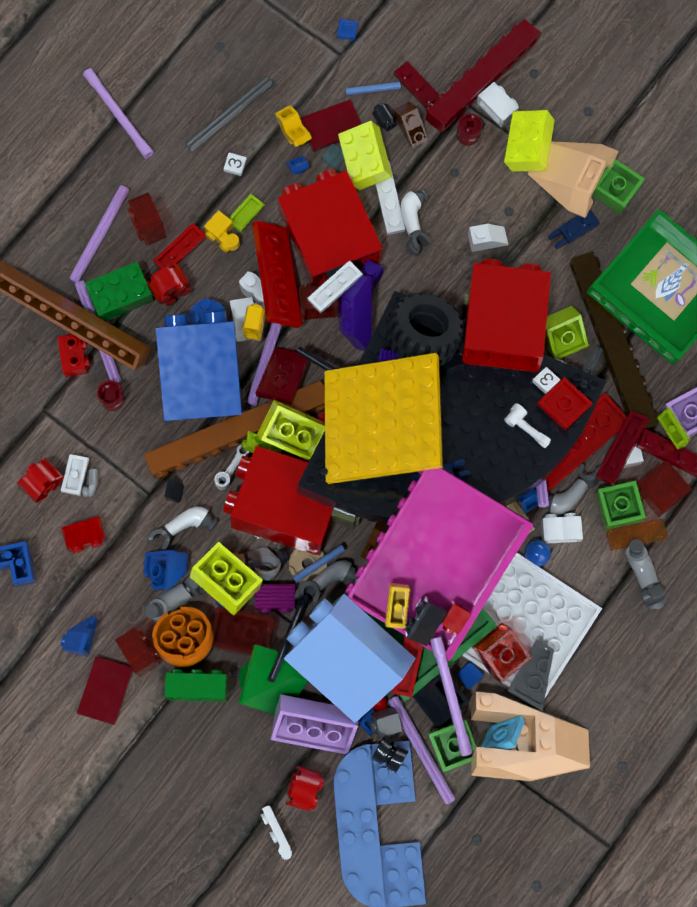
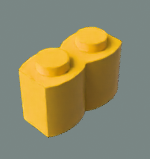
[242,304,266,341]

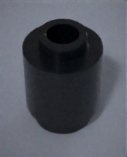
[372,103,398,131]

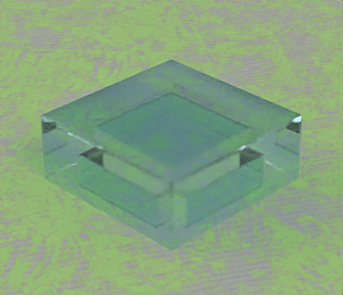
[321,144,345,170]

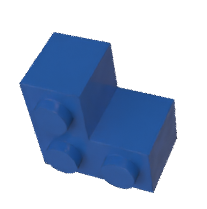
[0,541,36,587]

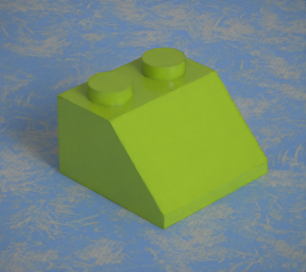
[545,306,589,359]

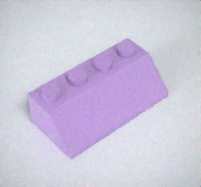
[270,695,358,755]

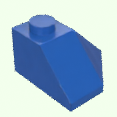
[143,550,188,591]
[61,616,98,657]

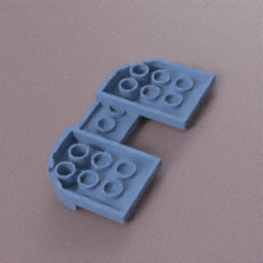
[334,741,426,907]

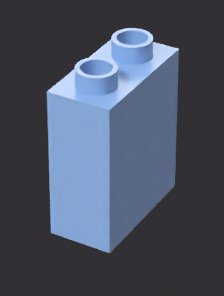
[284,594,415,723]

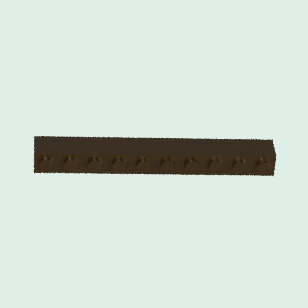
[569,252,659,431]

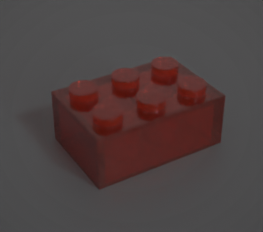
[212,607,275,657]

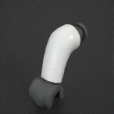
[400,189,432,256]
[147,506,217,550]

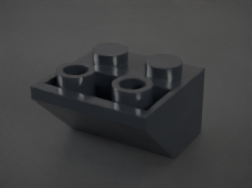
[405,596,448,646]
[413,675,470,729]

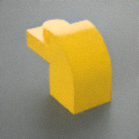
[275,105,312,147]

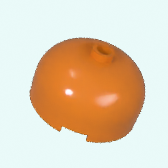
[152,607,214,667]

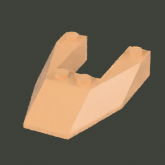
[471,692,590,781]

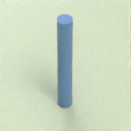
[346,82,401,95]
[293,545,345,583]

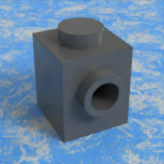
[369,707,402,738]

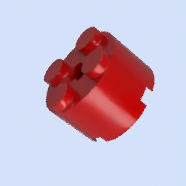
[147,264,192,306]
[17,457,64,503]
[285,765,324,812]

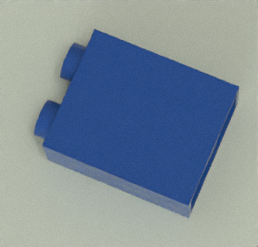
[156,311,242,421]

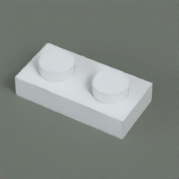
[61,454,90,496]

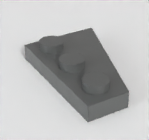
[507,639,554,711]

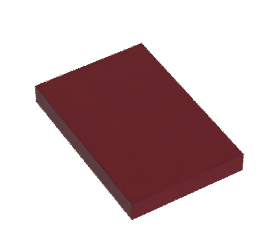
[300,99,361,152]
[255,347,310,404]
[77,657,134,725]

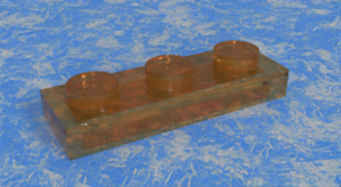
[606,520,668,551]

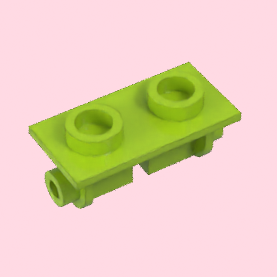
[241,431,281,454]

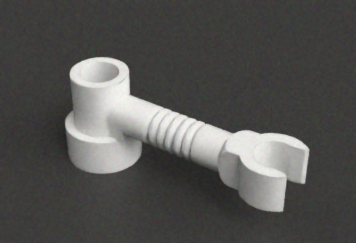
[504,403,551,448]
[214,445,249,490]

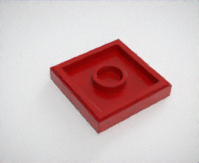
[537,377,593,431]

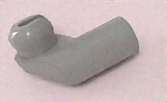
[82,469,98,498]

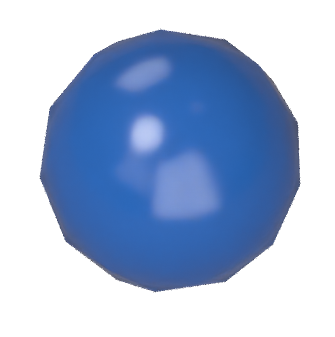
[524,540,551,567]

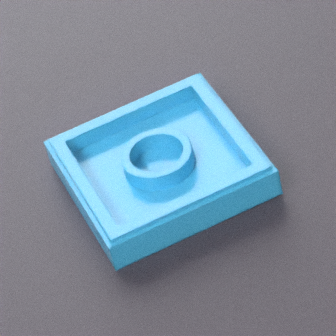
[481,715,525,750]

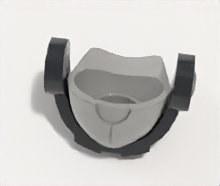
[245,547,287,583]

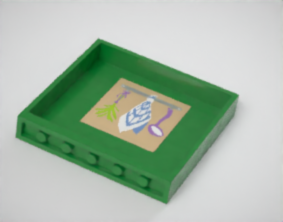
[586,209,697,366]

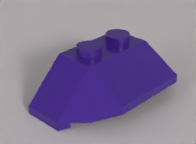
[338,275,372,351]

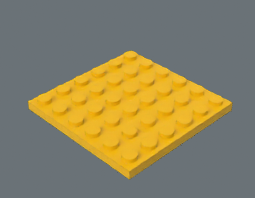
[325,353,443,484]

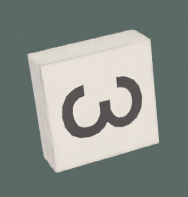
[224,153,247,176]
[532,367,560,394]

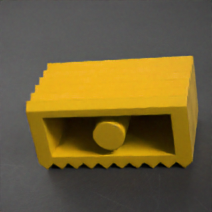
[385,583,410,629]

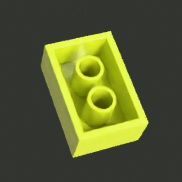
[504,110,555,172]
[338,121,392,190]
[257,400,325,461]
[190,542,263,615]

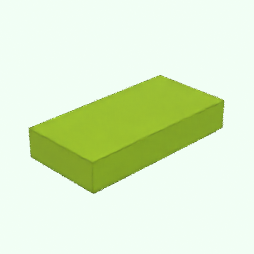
[229,194,265,233]

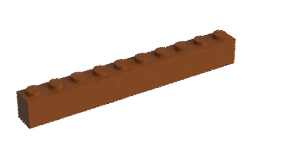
[0,260,152,371]
[144,380,325,479]

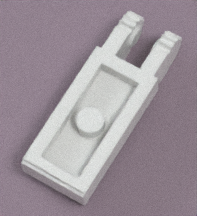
[260,805,292,860]

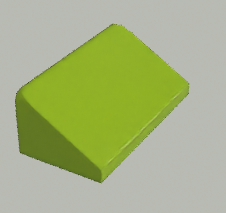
[657,407,690,449]

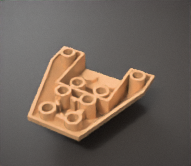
[528,141,618,218]

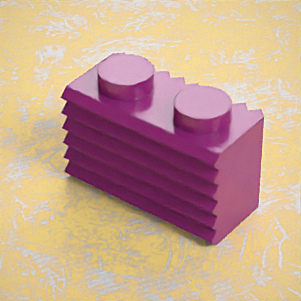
[255,584,295,614]

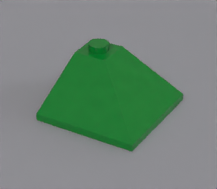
[239,645,308,715]

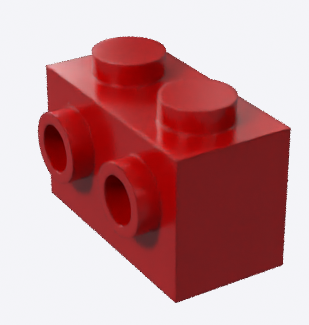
[57,334,90,378]

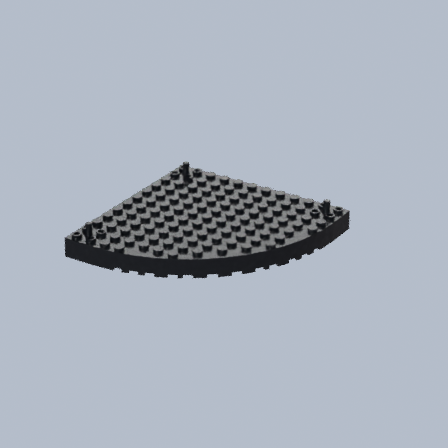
[297,291,606,523]

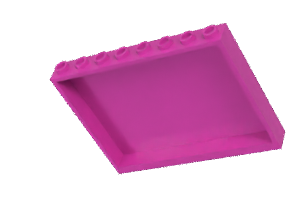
[345,468,534,662]

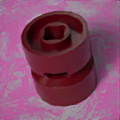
[456,113,482,146]
[97,380,125,411]

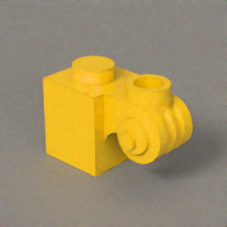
[204,210,240,253]

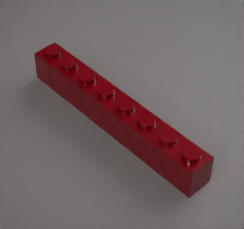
[425,19,541,133]

